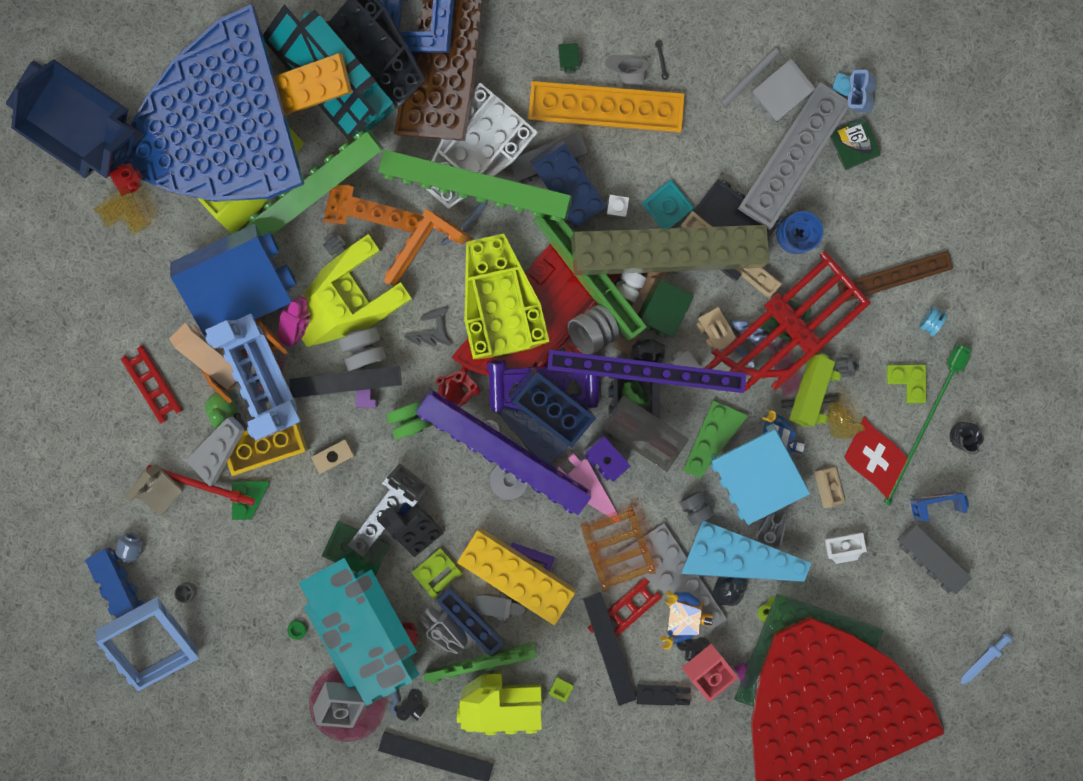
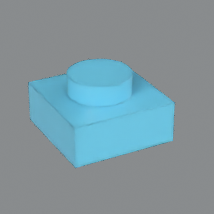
[832,73,852,98]

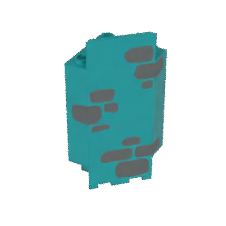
[299,558,420,706]

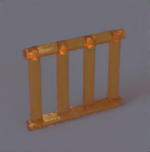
[580,506,656,592]

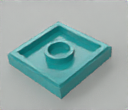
[641,179,695,229]

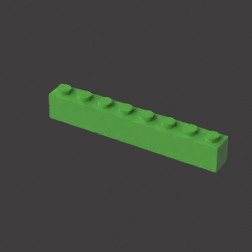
[247,130,383,235]
[533,214,647,342]

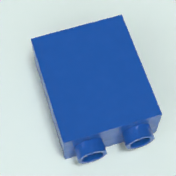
[170,224,297,337]

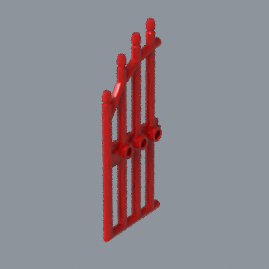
[704,250,871,392]

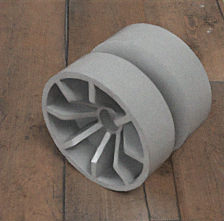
[338,327,387,372]

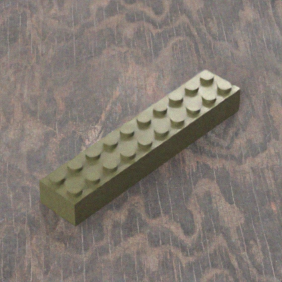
[571,225,770,275]

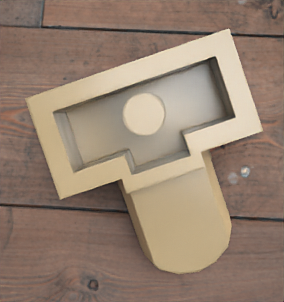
[696,307,736,350]

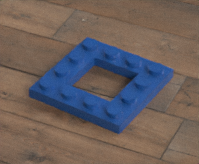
[381,0,454,53]

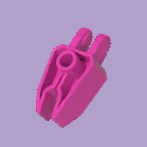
[278,296,311,348]

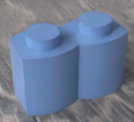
[848,70,876,113]

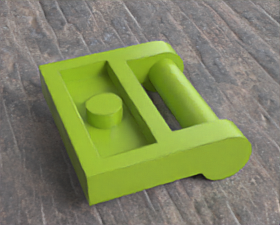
[412,548,463,599]

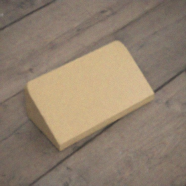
[814,466,846,508]

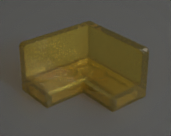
[93,193,150,235]

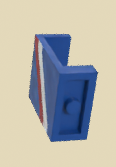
[910,491,969,521]

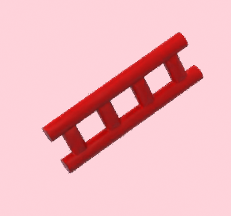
[120,345,183,424]
[588,578,662,638]

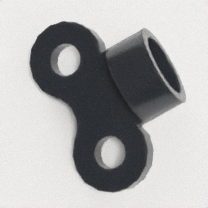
[676,638,710,661]
[396,690,426,721]

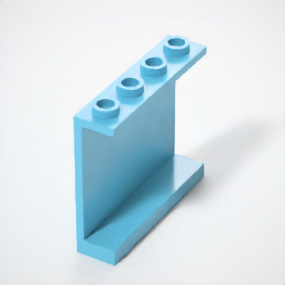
[710,424,810,525]

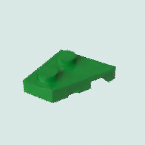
[232,481,270,520]

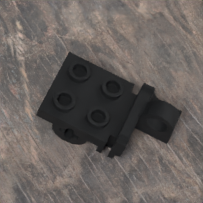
[377,503,444,557]

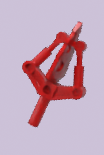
[436,366,481,407]

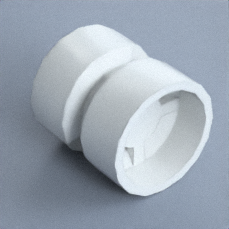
[615,273,647,303]

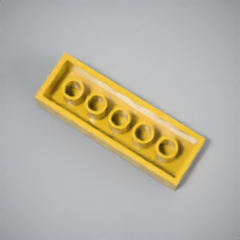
[457,527,577,626]

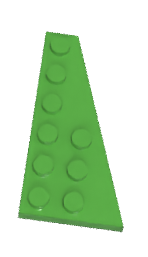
[423,641,537,683]

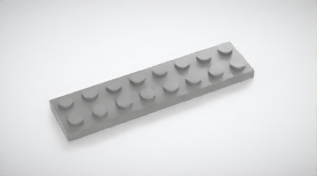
[738,82,849,230]

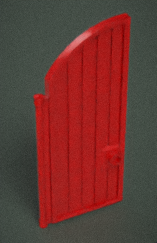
[451,244,621,376]

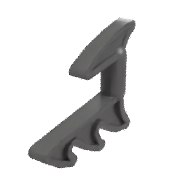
[404,308,452,347]

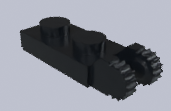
[636,684,691,706]

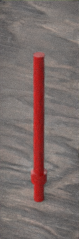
[146,465,256,506]

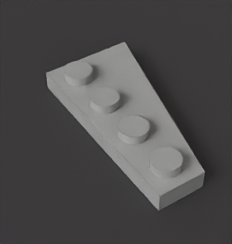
[186,416,245,486]

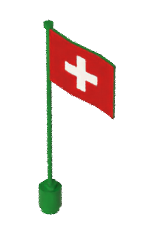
[844,344,972,505]

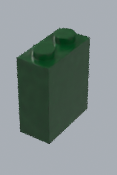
[638,278,694,339]

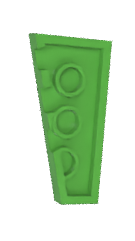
[683,400,748,478]

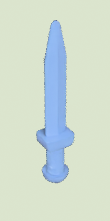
[961,633,1012,684]

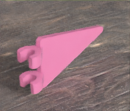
[556,453,619,521]

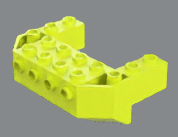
[457,670,542,735]

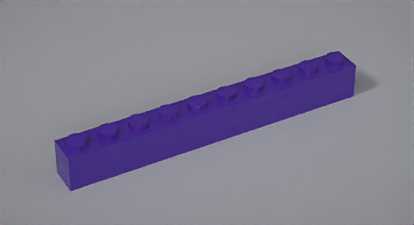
[547,350,746,393]
[416,388,591,515]

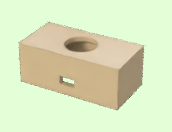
[311,439,355,474]

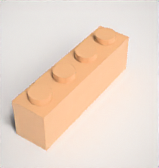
[169,322,235,389]

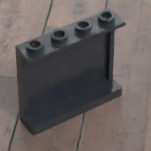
[693,179,779,282]

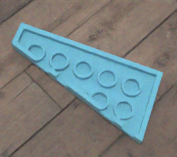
[681,521,812,582]

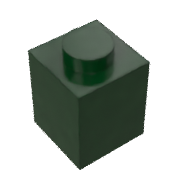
[558,43,579,74]

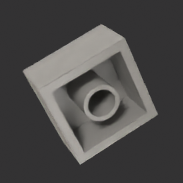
[313,682,365,728]

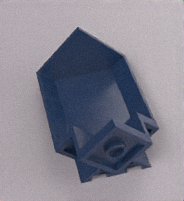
[6,59,145,179]

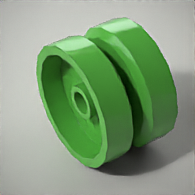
[385,400,434,440]

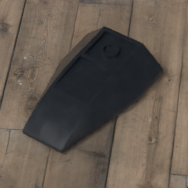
[325,0,426,106]

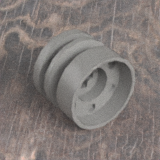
[568,305,619,355]

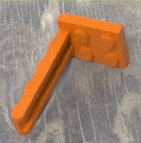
[323,185,422,233]
[384,209,474,285]

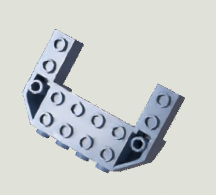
[205,314,301,441]

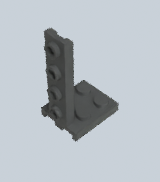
[348,464,430,557]

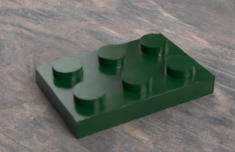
[322,521,390,577]

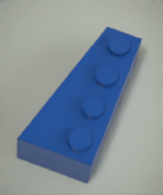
[85,547,144,619]

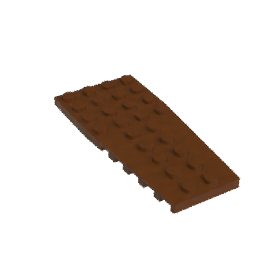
[394,0,482,141]

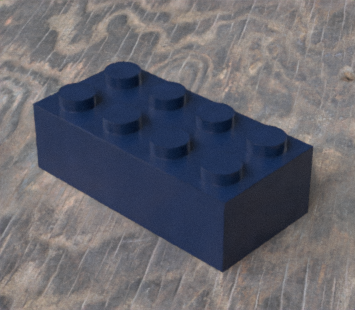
[530,140,607,228]
[510,367,596,448]

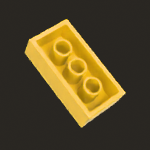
[227,423,308,476]

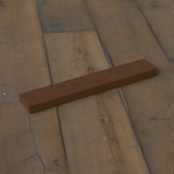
[837,251,953,302]

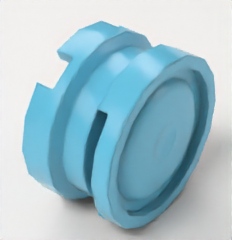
[919,306,948,336]

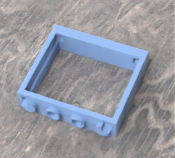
[95,597,199,691]

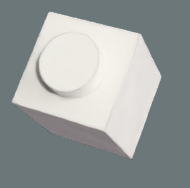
[606,195,629,219]

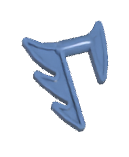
[730,321,776,368]

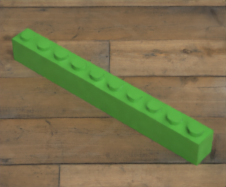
[378,149,573,222]

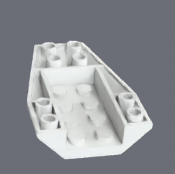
[425,83,538,209]

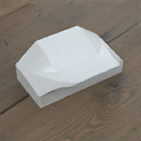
[824,532,867,564]

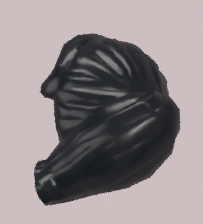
[713,577,749,606]

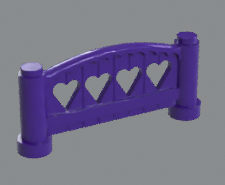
[487,360,599,412]

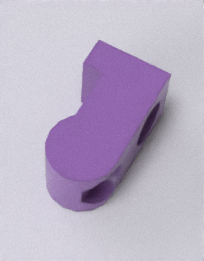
[356,389,377,408]

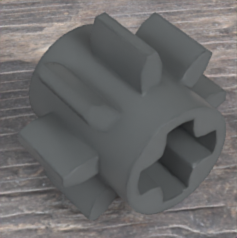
[323,233,346,256]
[835,353,859,377]

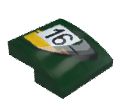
[830,118,881,170]

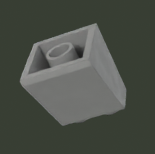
[750,59,815,124]

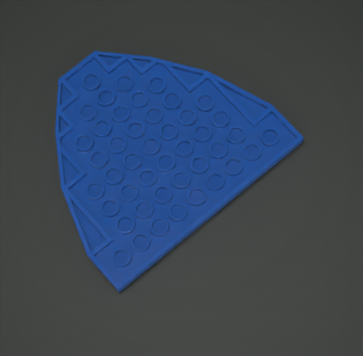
[128,4,305,202]

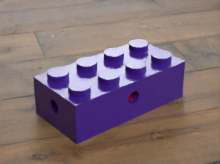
[585,434,631,482]

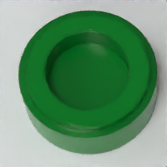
[287,620,307,640]

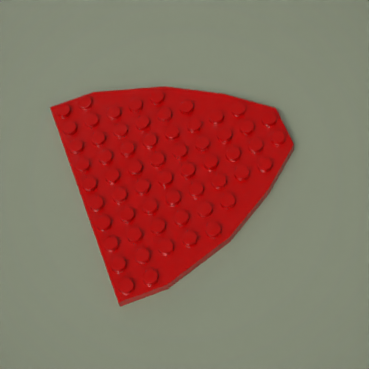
[750,617,945,781]

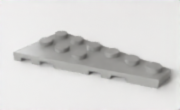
[616,523,727,630]

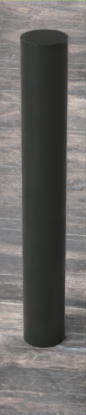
[781,394,839,408]

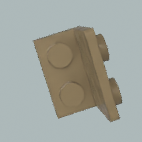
[124,464,183,516]

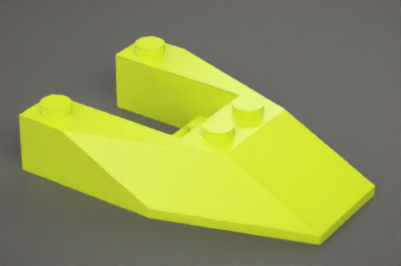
[301,234,413,347]

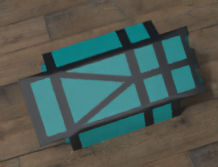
[263,4,396,143]

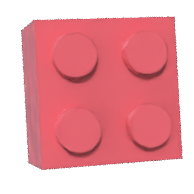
[682,644,738,702]

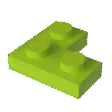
[886,365,926,403]

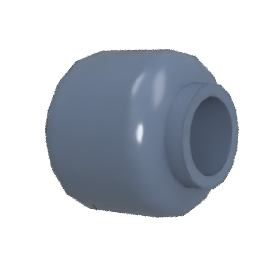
[115,533,143,563]

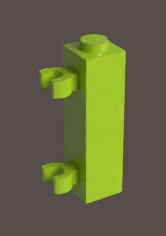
[789,353,842,427]

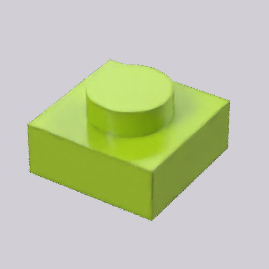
[548,676,574,703]

